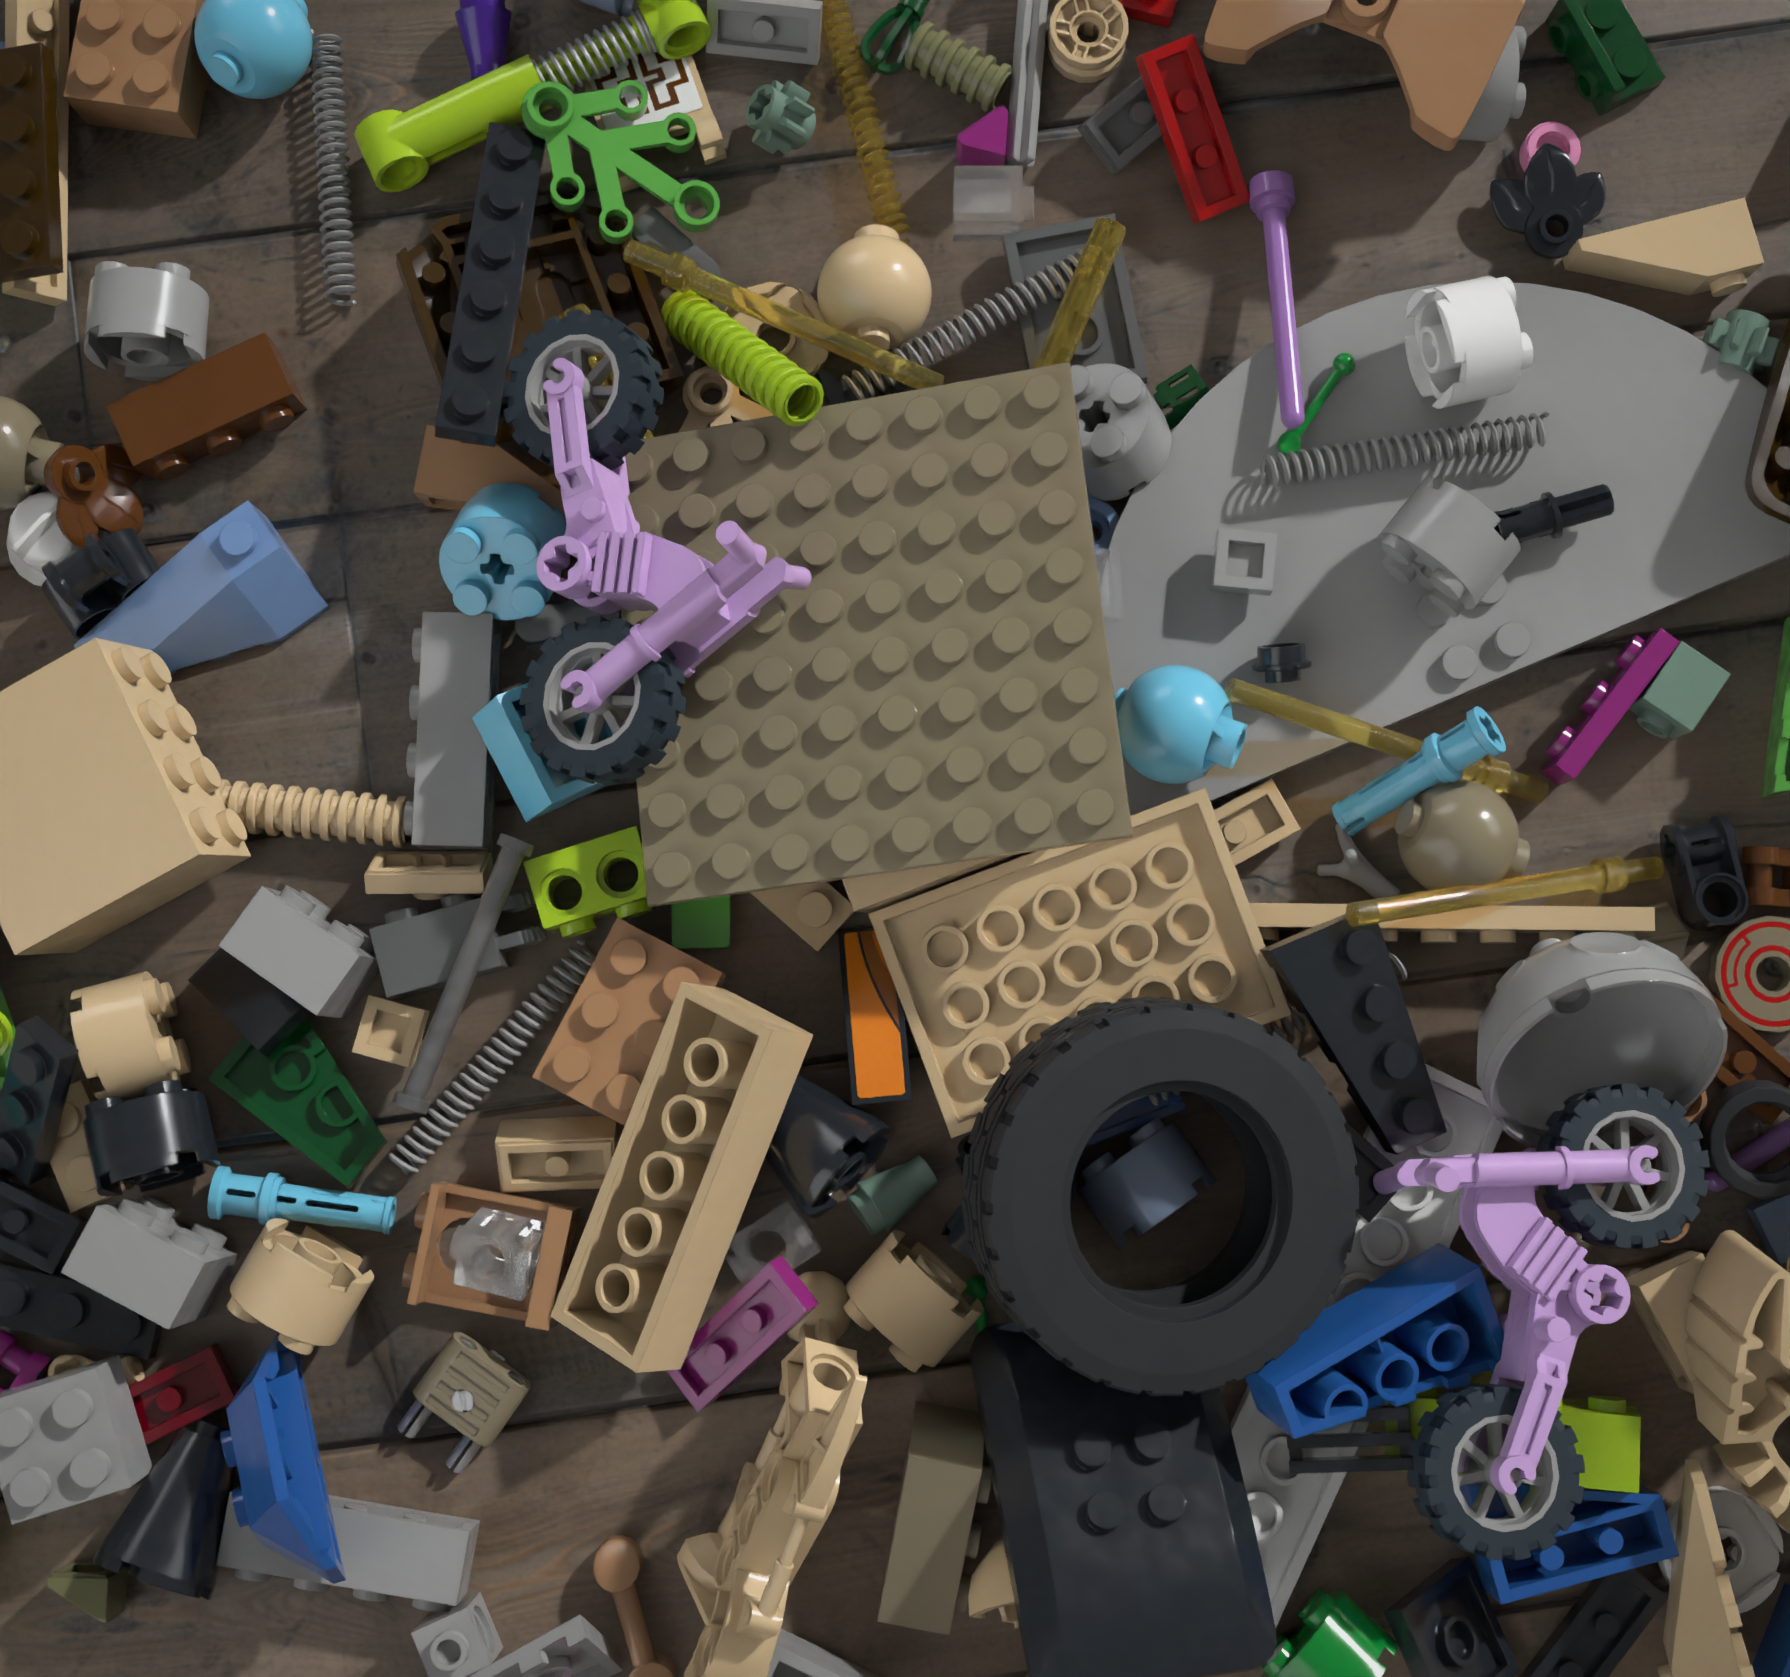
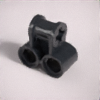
[41,528,160,639]

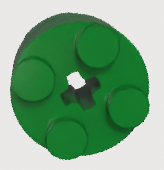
[1261,1587,1398,1677]

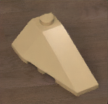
[1657,1458,1755,1677]

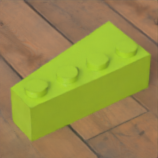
[1385,1385,1641,1493]

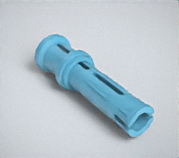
[1332,706,1506,836]
[207,1166,397,1235]

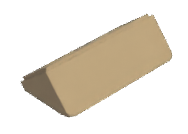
[495,1116,618,1193]

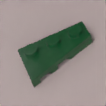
[207,1018,388,1189]

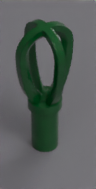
[859,0,930,75]

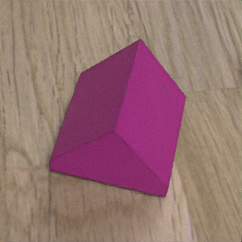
[956,105,1008,177]

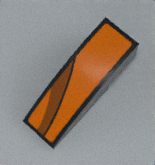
[838,926,912,1105]

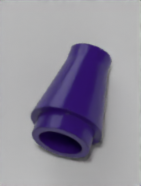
[455,0,512,81]

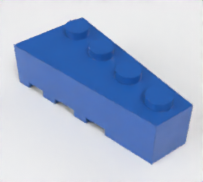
[1245,1243,1504,1439]

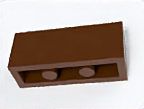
[106,332,307,481]

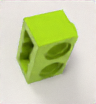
[523,826,652,939]

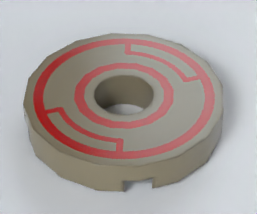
[1708,915,1790,1033]

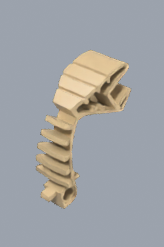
[1685,1230,1790,1534]

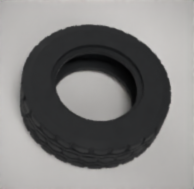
[961,996,1359,1396]

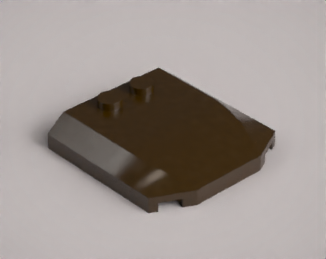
[396,193,684,446]

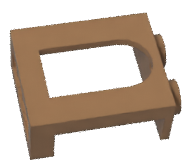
[402,1181,581,1331]

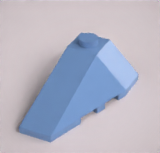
[73,500,330,675]

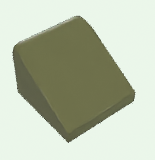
[47,1562,128,1623]

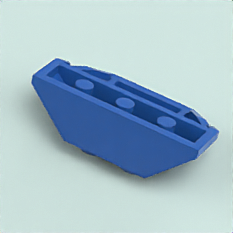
[220,1333,346,1584]

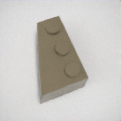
[877,1400,992,1635]

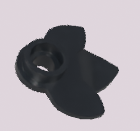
[1489,143,1606,259]

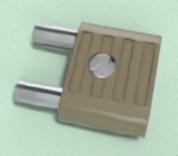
[397,1332,531,1473]

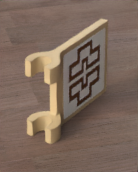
[582,52,727,193]

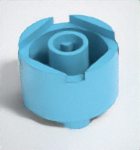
[439,483,566,620]

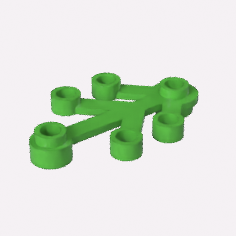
[521,80,720,244]

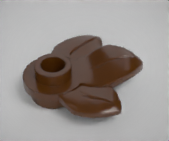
[44,444,144,548]

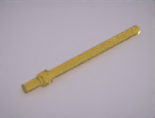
[623,239,944,390]
[1225,678,1549,803]
[1346,856,1664,927]

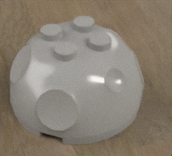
[1477,932,1728,1150]

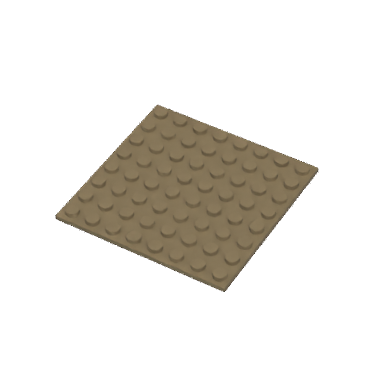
[621,362,1133,907]

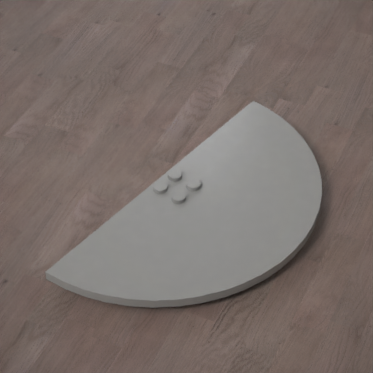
[1099,283,1790,816]

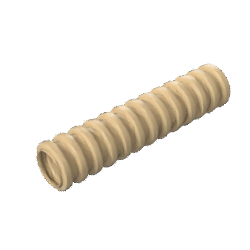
[216,779,410,848]

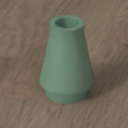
[847,1155,938,1236]

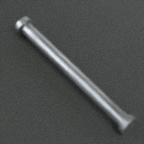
[392,833,534,1114]

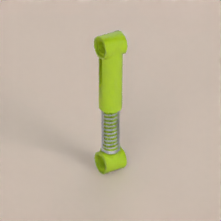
[354,0,711,192]

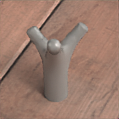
[1317,823,1400,904]

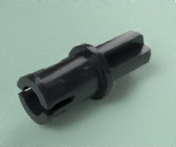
[1494,484,1614,543]

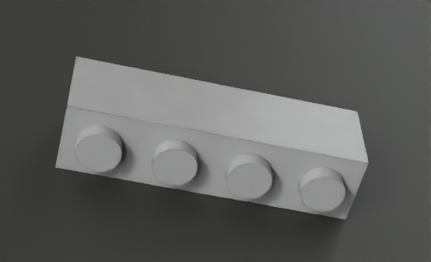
[404,611,503,852]
[216,1485,480,1612]

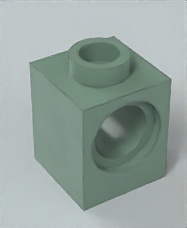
[1629,641,1731,740]

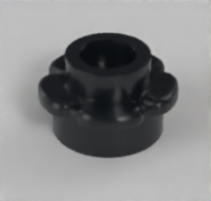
[1252,643,1312,683]

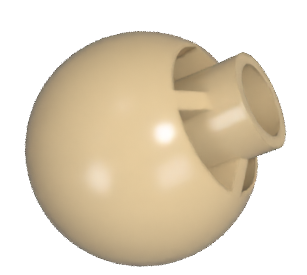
[817,224,932,354]

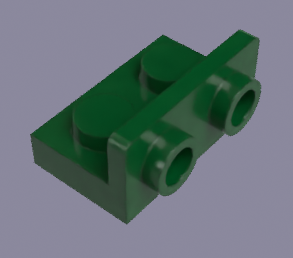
[1546,0,1665,116]

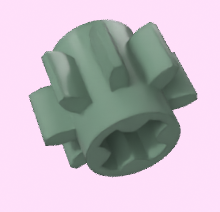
[745,80,816,155]
[1702,309,1780,376]

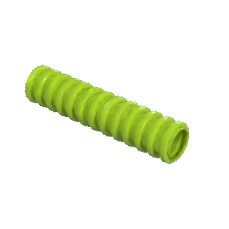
[660,289,824,427]

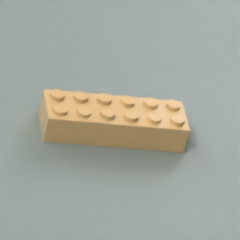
[550,982,813,1373]

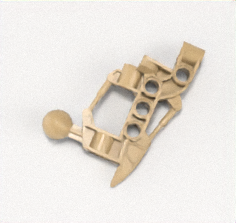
[677,1271,867,1677]

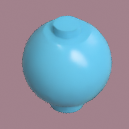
[194,0,313,99]
[1115,665,1248,784]

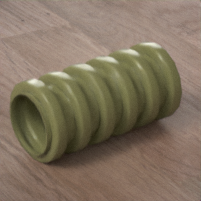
[904,21,1012,113]

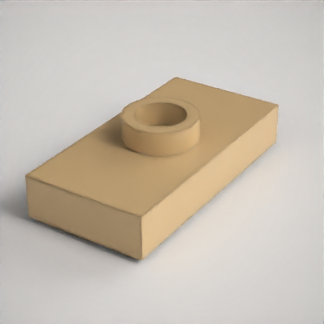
[364,851,493,900]

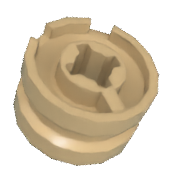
[1047,0,1129,83]

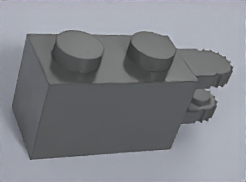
[369,891,548,1000]

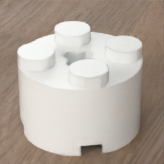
[1405,276,1533,409]

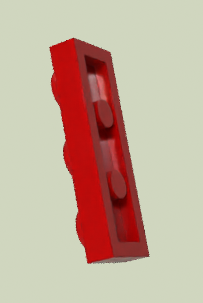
[1135,33,1250,223]

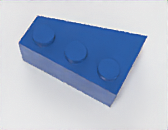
[1459,1482,1679,1605]

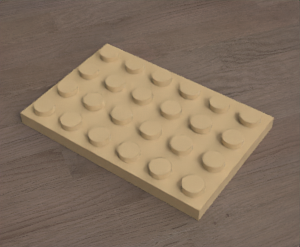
[868,788,1291,1138]

